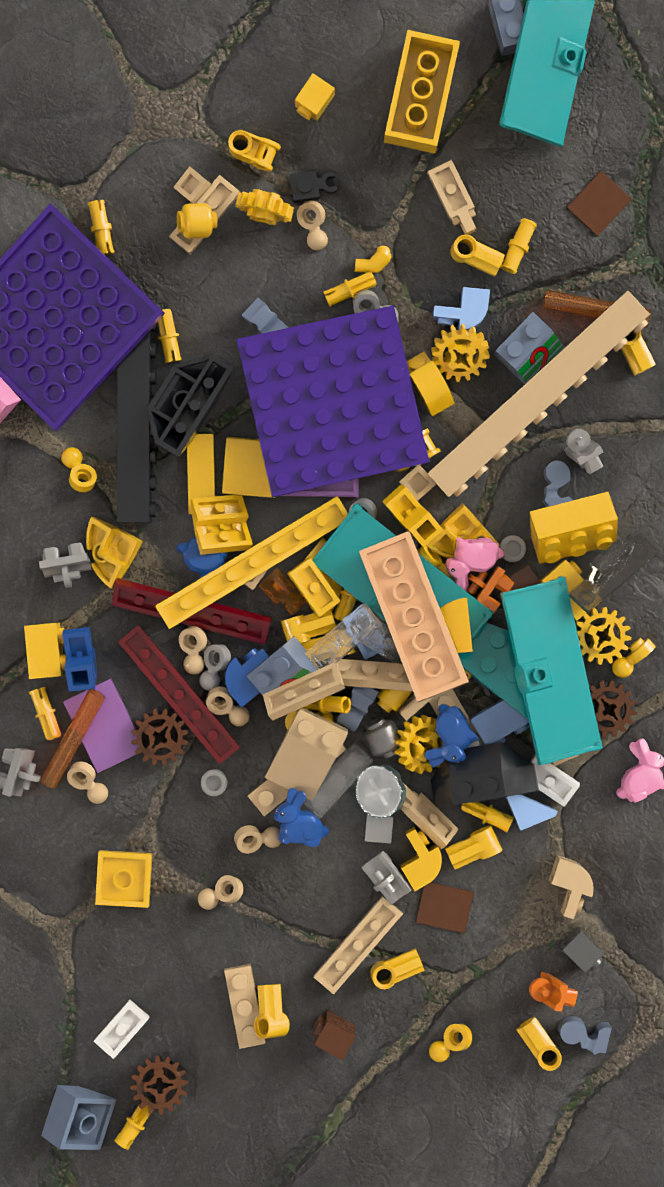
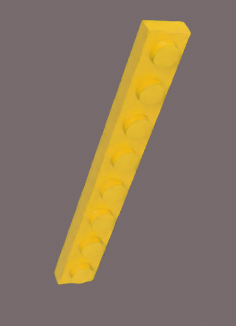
[155,496,348,629]

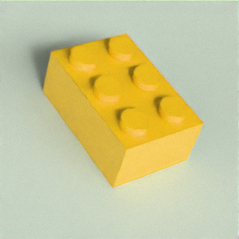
[530,492,618,564]

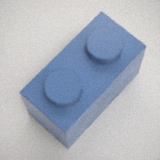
[469,699,529,745]

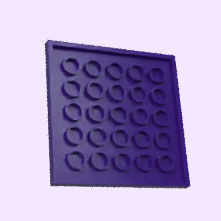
[0,203,165,431]
[236,305,429,498]

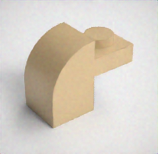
[549,855,593,919]

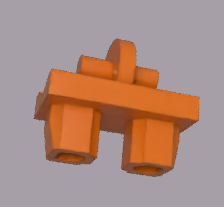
[467,566,514,614]
[529,972,578,1012]

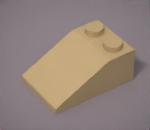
[265,707,348,801]

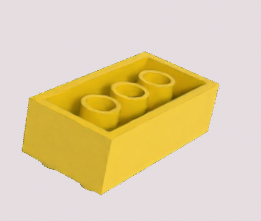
[384,30,460,154]

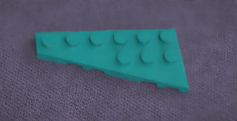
[459,623,528,720]

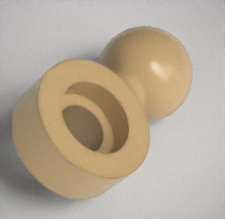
[297,201,328,251]
[179,626,207,675]
[206,687,250,726]
[67,762,108,804]
[234,825,281,854]
[198,875,243,910]

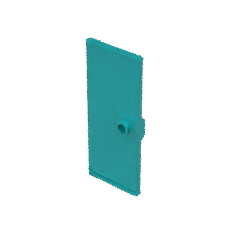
[499,0,595,147]
[312,504,494,655]
[500,576,603,765]

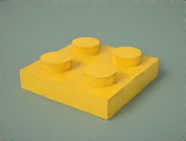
[95,850,152,908]

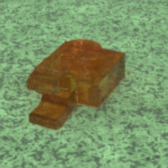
[259,568,307,615]

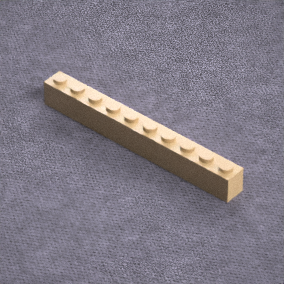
[427,291,650,497]

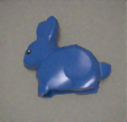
[176,538,229,578]
[425,704,479,767]
[274,788,329,847]

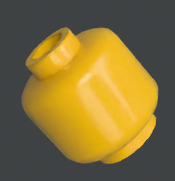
[177,203,217,239]

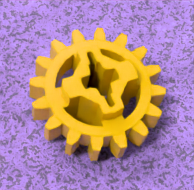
[235,189,294,225]
[431,324,490,382]
[575,607,631,665]
[394,715,443,774]

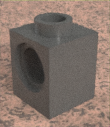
[559,927,604,973]

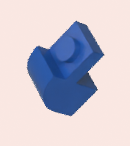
[62,627,97,692]
[225,648,269,707]

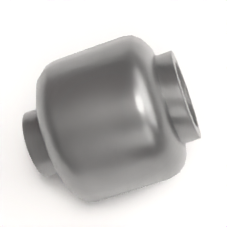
[363,717,401,758]

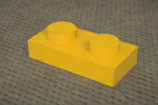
[287,558,340,617]

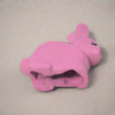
[446,538,504,591]
[616,738,664,803]

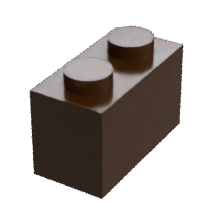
[312,1009,356,1061]

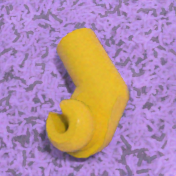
[355,246,391,273]

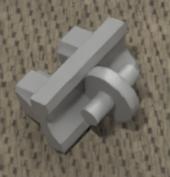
[564,429,603,474]
[39,543,92,588]
[0,748,41,797]
[361,851,413,905]

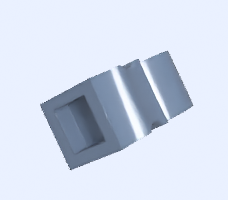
[242,298,288,334]
[542,461,573,507]
[336,687,379,732]
[558,1016,612,1055]

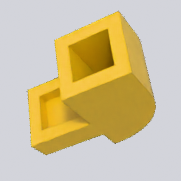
[407,352,455,416]
[382,484,443,548]
[400,826,442,891]

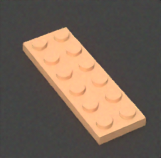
[359,531,469,702]

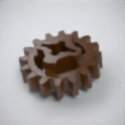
[589,680,637,738]
[131,709,188,766]
[130,1055,188,1115]

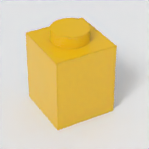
[295,74,335,121]

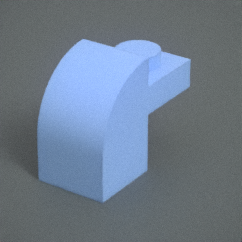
[432,287,490,330]

